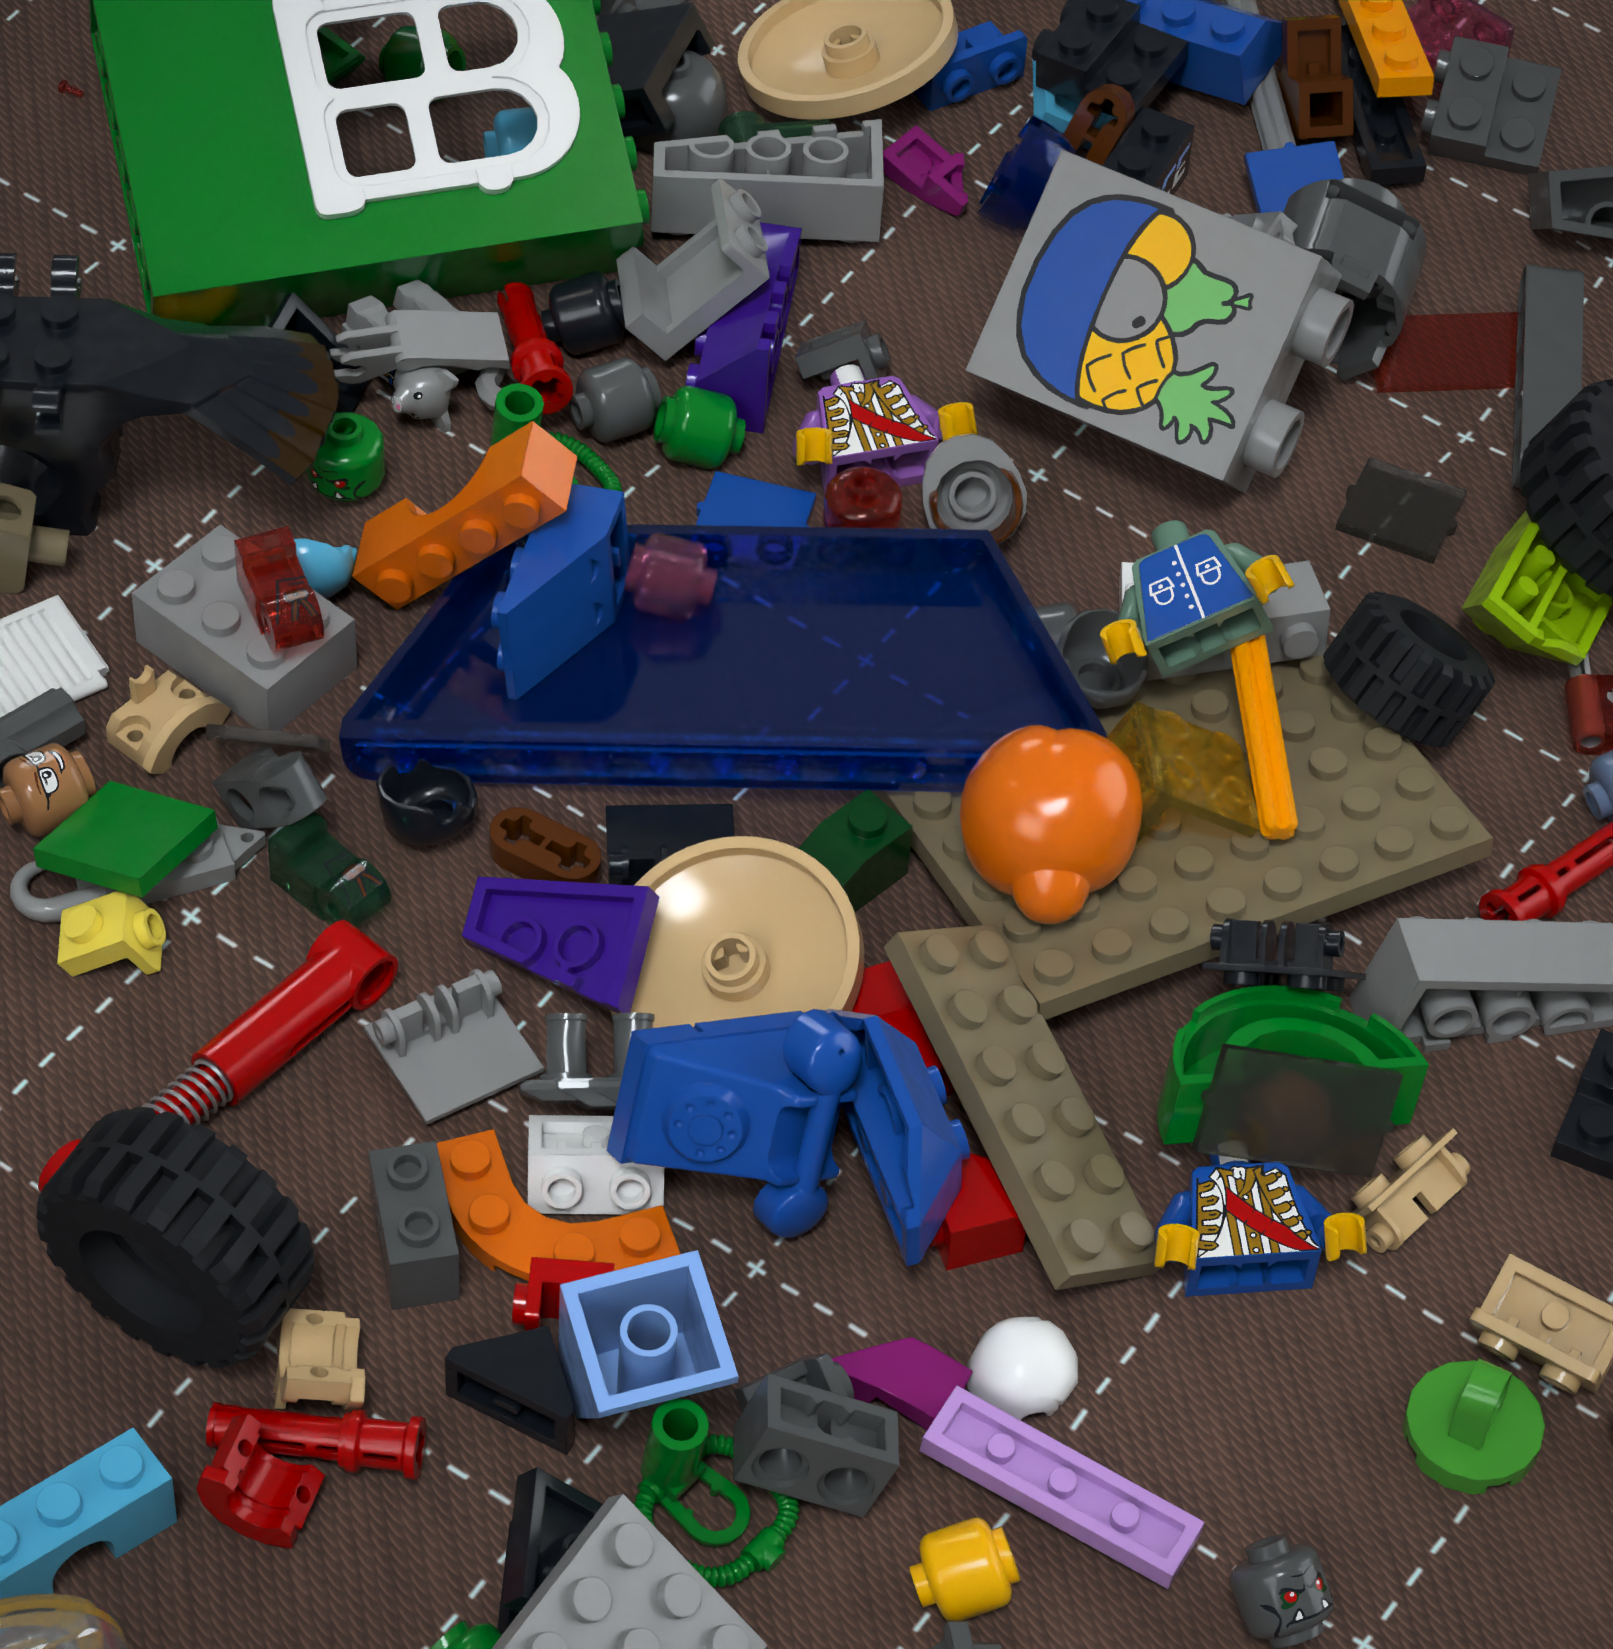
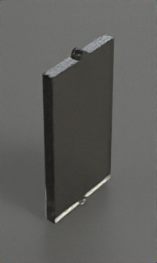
[1192,1043,1403,1178]

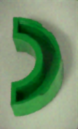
[1157,985,1429,1145]

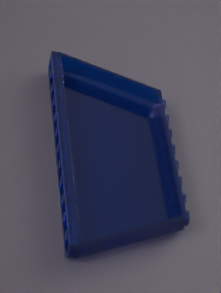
[339,524,1107,792]

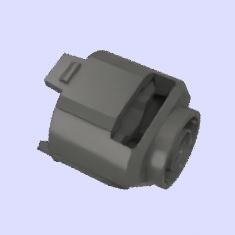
[1283,178,1427,381]

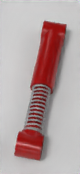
[38,920,398,1193]

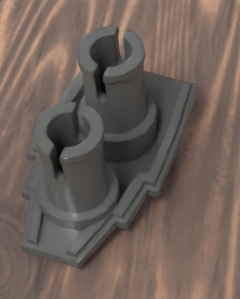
[519,1013,655,1111]

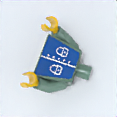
[1100,520,1295,678]

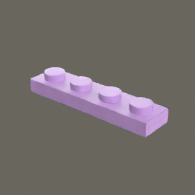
[920,1386,1205,1589]

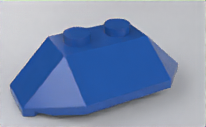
[825,1009,970,1267]

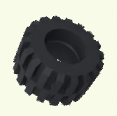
[1323,591,1495,747]

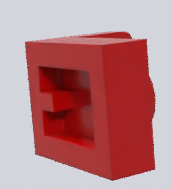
[512,1257,615,1331]

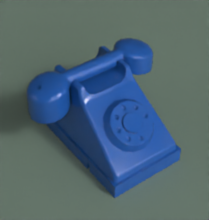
[606,1009,863,1238]

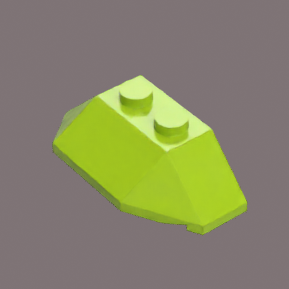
[1461,510,1613,666]

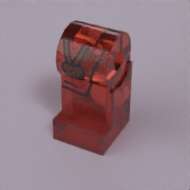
[234,526,324,653]

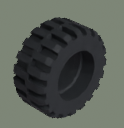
[1520,379,1613,603]
[36,1107,314,1368]

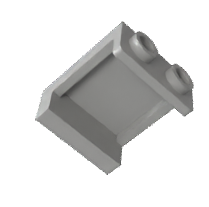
[616,178,770,361]

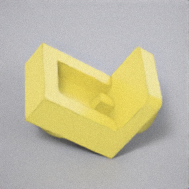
[57,891,166,977]

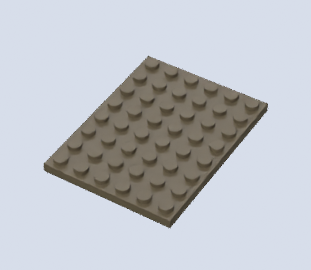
[861,645,1493,1020]

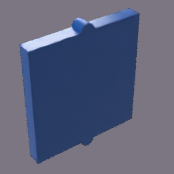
[1243,141,1344,213]
[689,471,817,572]

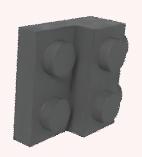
[1421,36,1562,175]

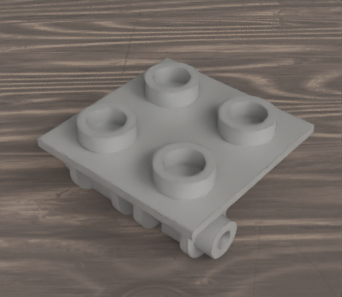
[364,968,544,1125]

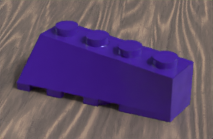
[686,222,802,434]

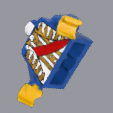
[1154,1138,1367,1297]

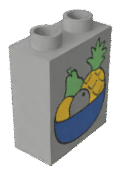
[966,149,1354,494]

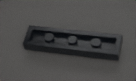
[1341,17,1427,185]

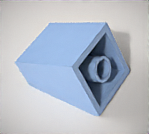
[558,1250,739,1418]

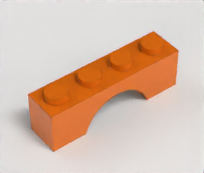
[352,421,577,610]

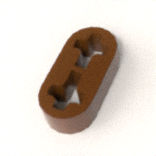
[1053,84,1135,168]
[489,807,601,883]

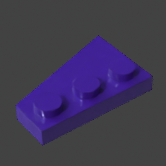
[462,876,660,1013]

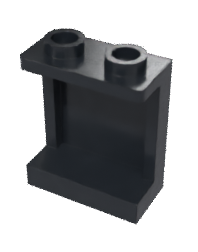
[597,3,715,137]

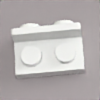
[528,1115,665,1215]

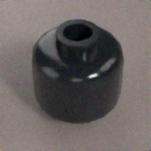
[541,271,625,356]

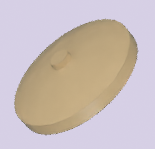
[737,0,958,120]
[610,836,864,1028]

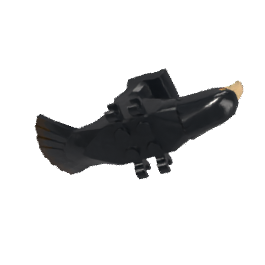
[0,253,339,536]

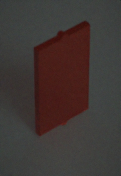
[1372,312,1517,393]

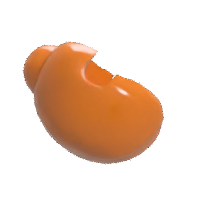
[959,725,1143,924]

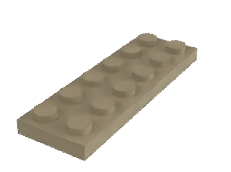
[884,924,1168,1290]

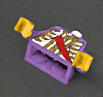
[792,364,978,499]

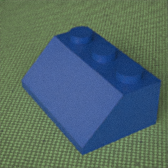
[1127,0,1282,105]

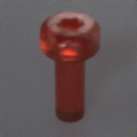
[58,79,84,98]

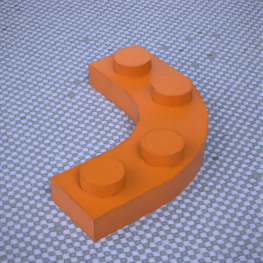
[437,1129,680,1281]

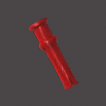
[497,282,573,414]
[1479,821,1613,921]
[206,1402,427,1480]

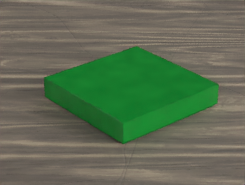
[33,781,218,898]

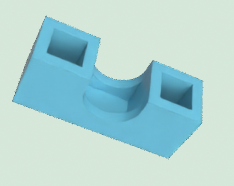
[0,1427,177,1629]

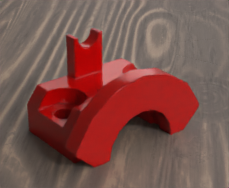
[196,1413,325,1549]

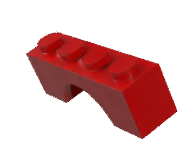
[877,1007,1026,1271]

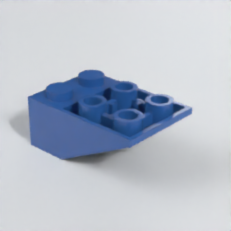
[491,484,632,700]

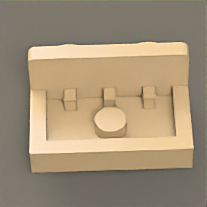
[1470,1254,1613,1395]

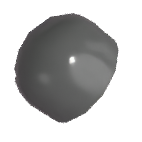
[1054,608,1148,709]

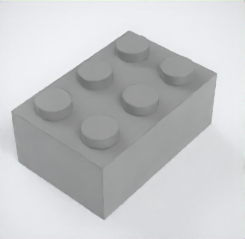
[132,524,357,738]

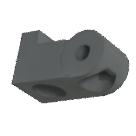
[212,746,327,829]

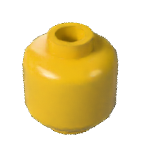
[909,1517,1021,1621]

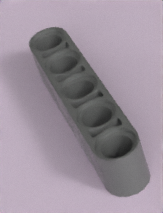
[1512,264,1584,489]

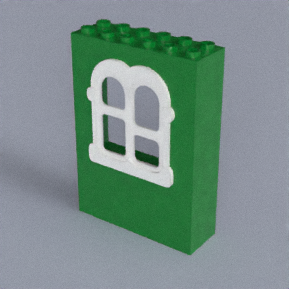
[88,0,650,326]

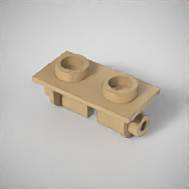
[1350,1128,1470,1253]

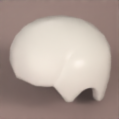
[966,1317,1078,1420]

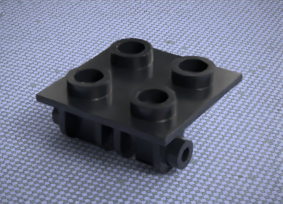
[605,804,734,885]
[1203,918,1366,992]

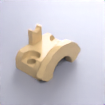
[106,665,231,774]
[273,1308,365,1411]

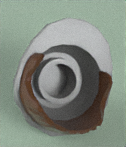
[922,433,1027,551]

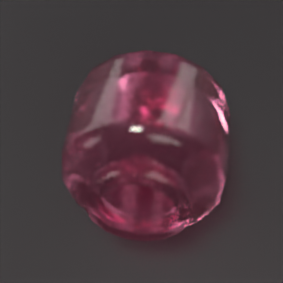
[623,533,718,621]

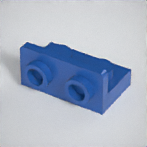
[914,21,1028,111]

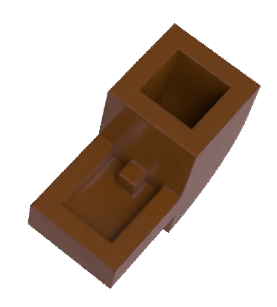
[1277,14,1354,139]

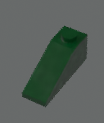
[798,789,913,912]

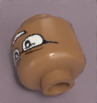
[0,743,97,837]

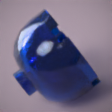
[976,113,1077,231]

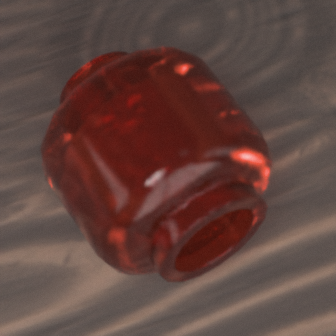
[822,466,903,557]

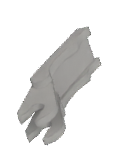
[329,310,510,384]

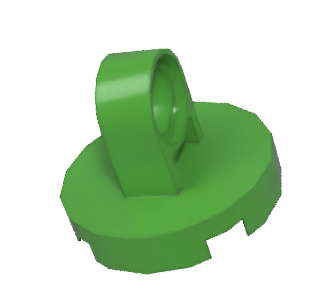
[1402,1358,1545,1495]

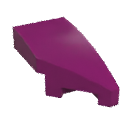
[883,125,968,216]
[832,1337,973,1430]

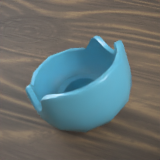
[262,533,357,599]

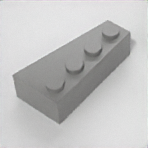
[651,119,884,243]
[1349,916,1613,1053]

